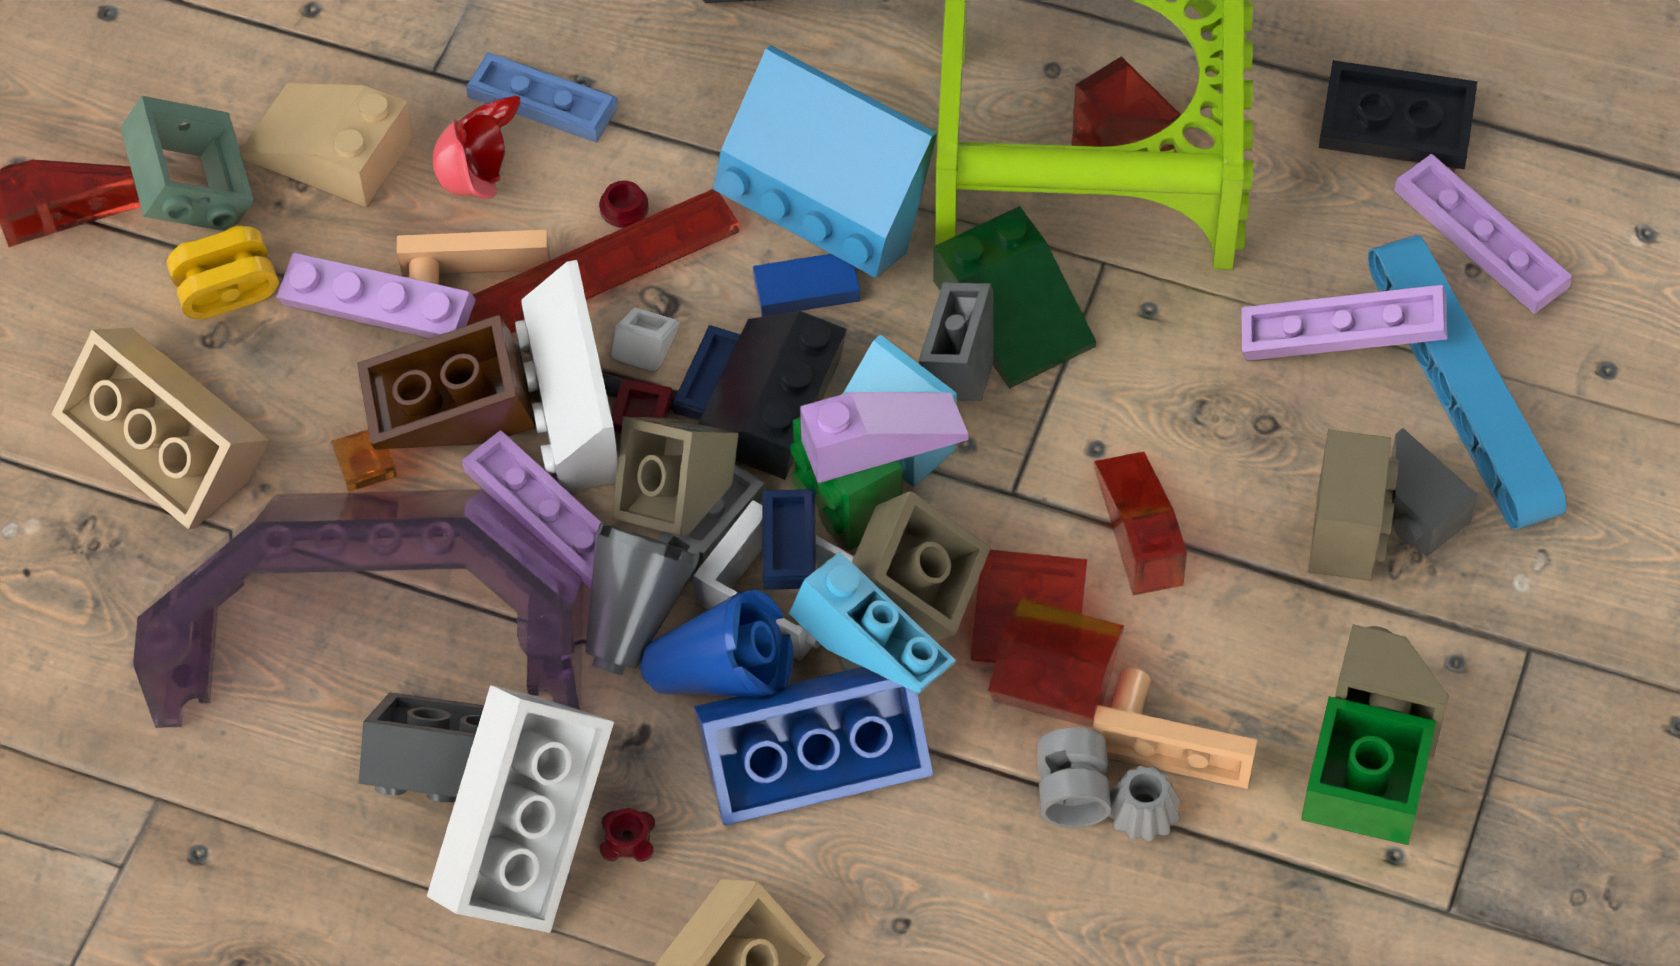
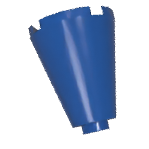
[640,589,793,697]

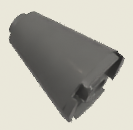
[585,523,700,675]

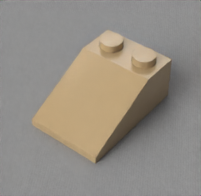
[240,83,414,208]

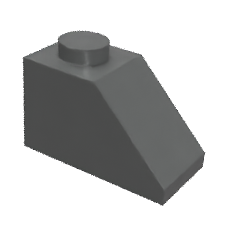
[918,282,994,401]
[1391,428,1478,556]

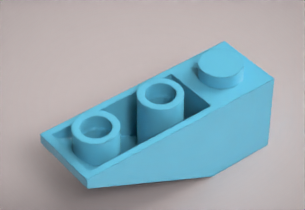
[789,552,956,694]

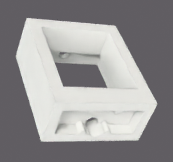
[693,500,854,662]

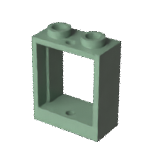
[120,96,254,231]

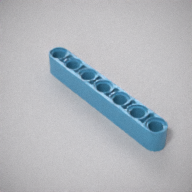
[1368,234,1567,530]

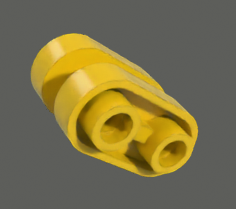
[166,226,279,320]

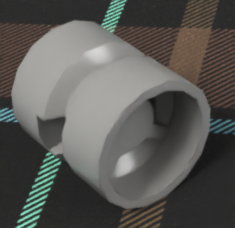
[1037,727,1111,828]

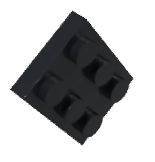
[1318,60,1478,170]

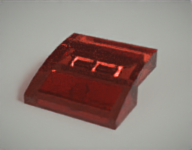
[971,549,1087,671]

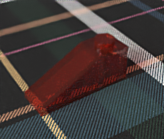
[0,159,141,247]
[1094,451,1187,595]

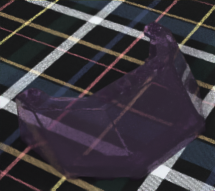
[133,489,584,728]

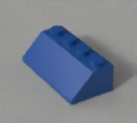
[694,667,933,825]

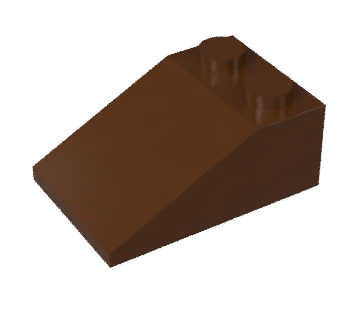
[357,315,536,450]

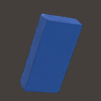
[753,254,860,317]

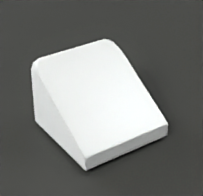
[611,307,680,372]

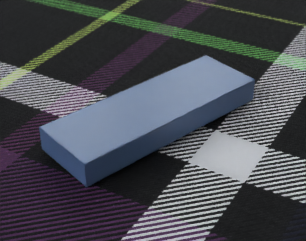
[466,52,618,143]

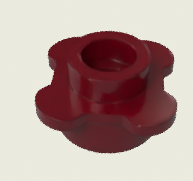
[600,808,656,862]

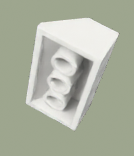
[515,260,618,492]
[427,685,614,933]

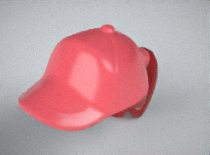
[433,96,521,199]

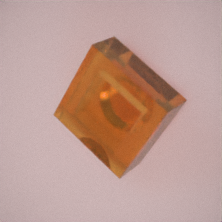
[331,429,398,492]

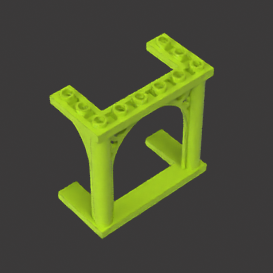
[935,0,1253,270]

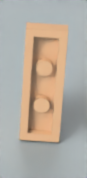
[397,229,551,285]
[1092,668,1258,789]

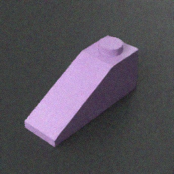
[800,392,968,483]

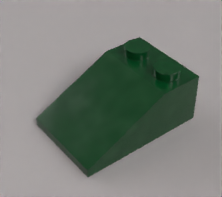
[933,206,1096,389]

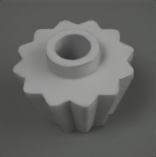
[1109,766,1181,842]

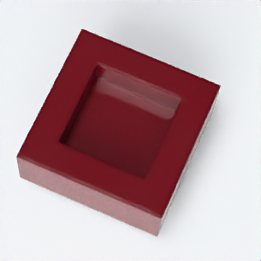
[611,378,674,433]

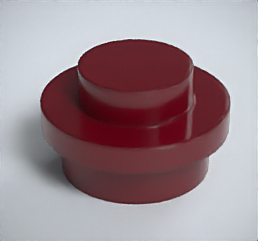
[599,180,649,228]

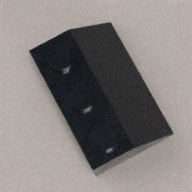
[698,311,847,480]

